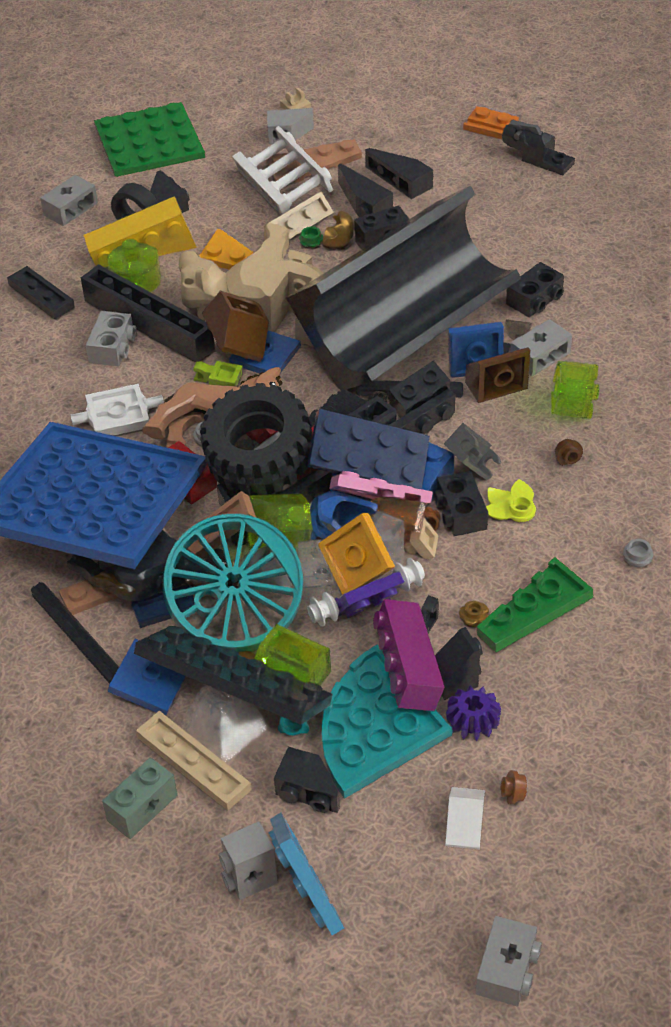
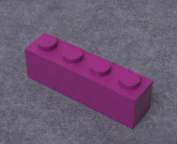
[373,599,445,711]

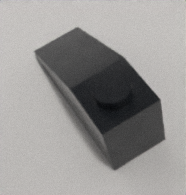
[365,148,434,199]
[338,163,393,217]

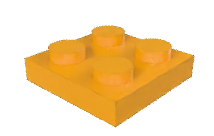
[318,513,395,595]

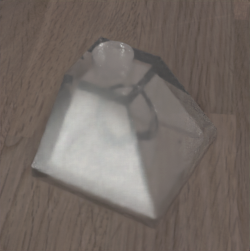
[180,685,269,764]

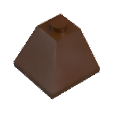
[465,347,531,403]

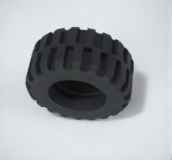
[200,383,313,496]

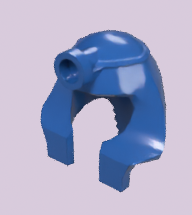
[299,491,378,542]

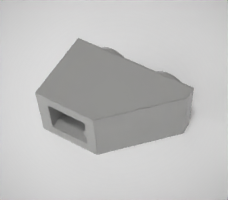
[267,108,314,144]

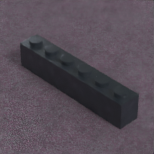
[80,264,215,362]

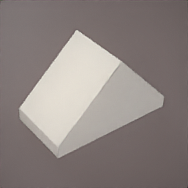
[445,787,485,850]

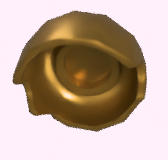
[322,210,354,249]

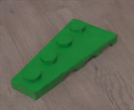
[477,557,593,652]

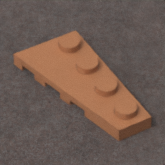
[265,139,362,183]

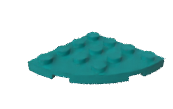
[322,644,452,799]

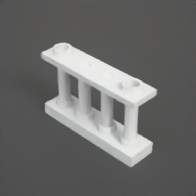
[232,126,333,215]

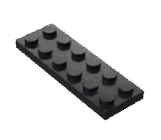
[134,626,333,725]

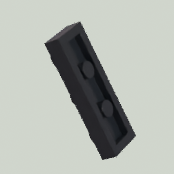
[7,266,75,319]

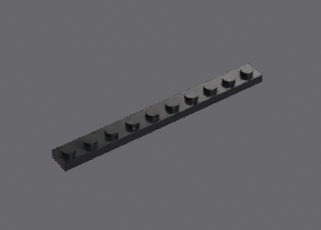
[231,389,456,546]

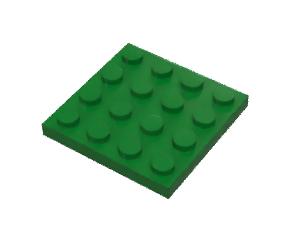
[94,102,206,177]

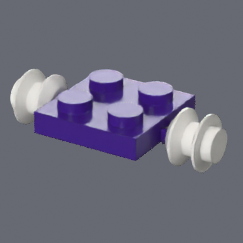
[307,558,425,627]

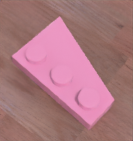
[329,471,433,509]

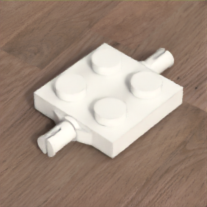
[70,384,164,436]

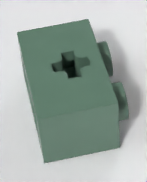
[102,757,178,839]

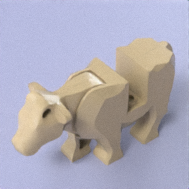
[179,222,339,347]

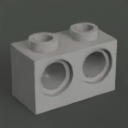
[86,311,136,367]

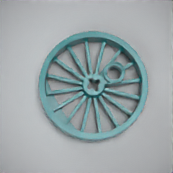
[163,514,304,652]

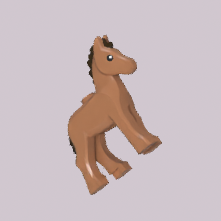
[143,367,283,448]

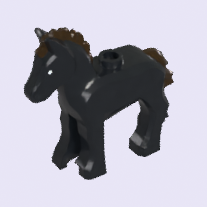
[67,530,239,602]

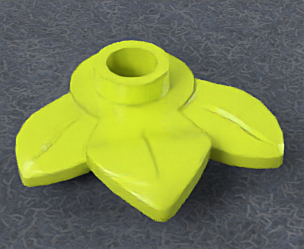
[486,479,536,522]

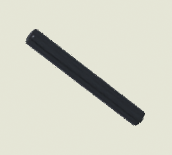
[31,582,119,684]

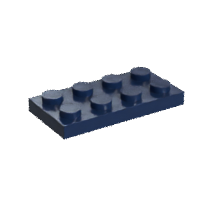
[307,409,430,490]

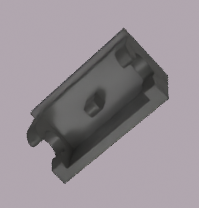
[444,423,501,480]

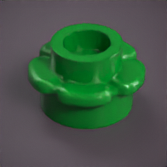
[299,226,323,247]

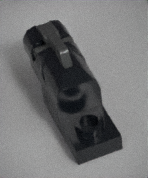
[502,120,575,176]

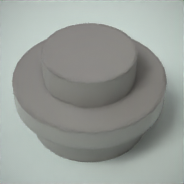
[623,539,653,567]

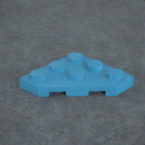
[268,812,344,935]

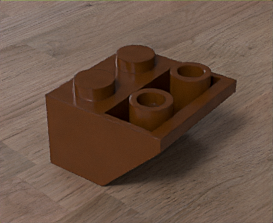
[202,290,269,362]

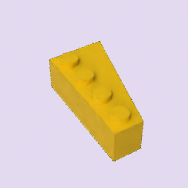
[83,196,197,267]

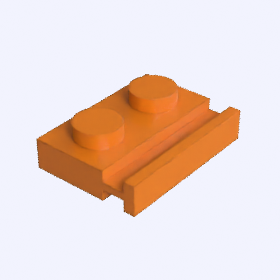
[463,106,519,140]

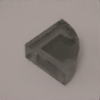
[505,319,532,340]

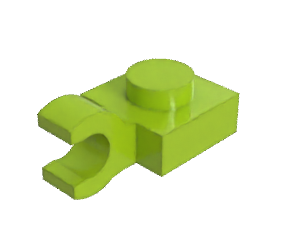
[193,361,242,387]

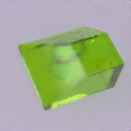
[248,494,313,550]

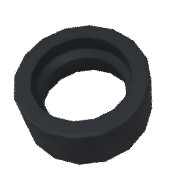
[111,183,158,220]

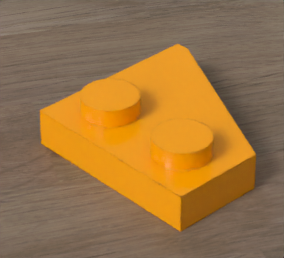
[199,229,254,270]

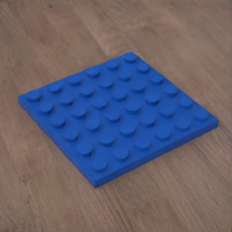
[0,422,207,569]

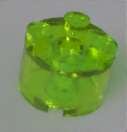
[107,239,161,292]
[551,361,599,419]

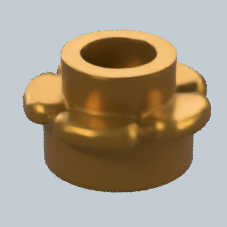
[459,601,489,627]

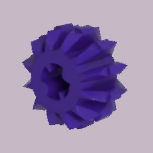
[446,685,501,741]

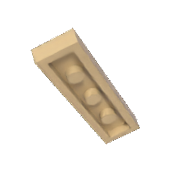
[136,711,251,811]

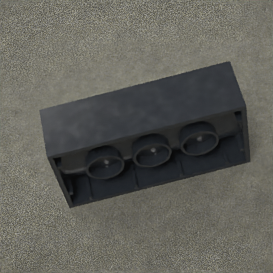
[286,186,521,390]

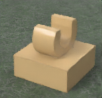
[280,88,311,110]
[402,517,438,559]

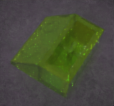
[254,624,331,686]

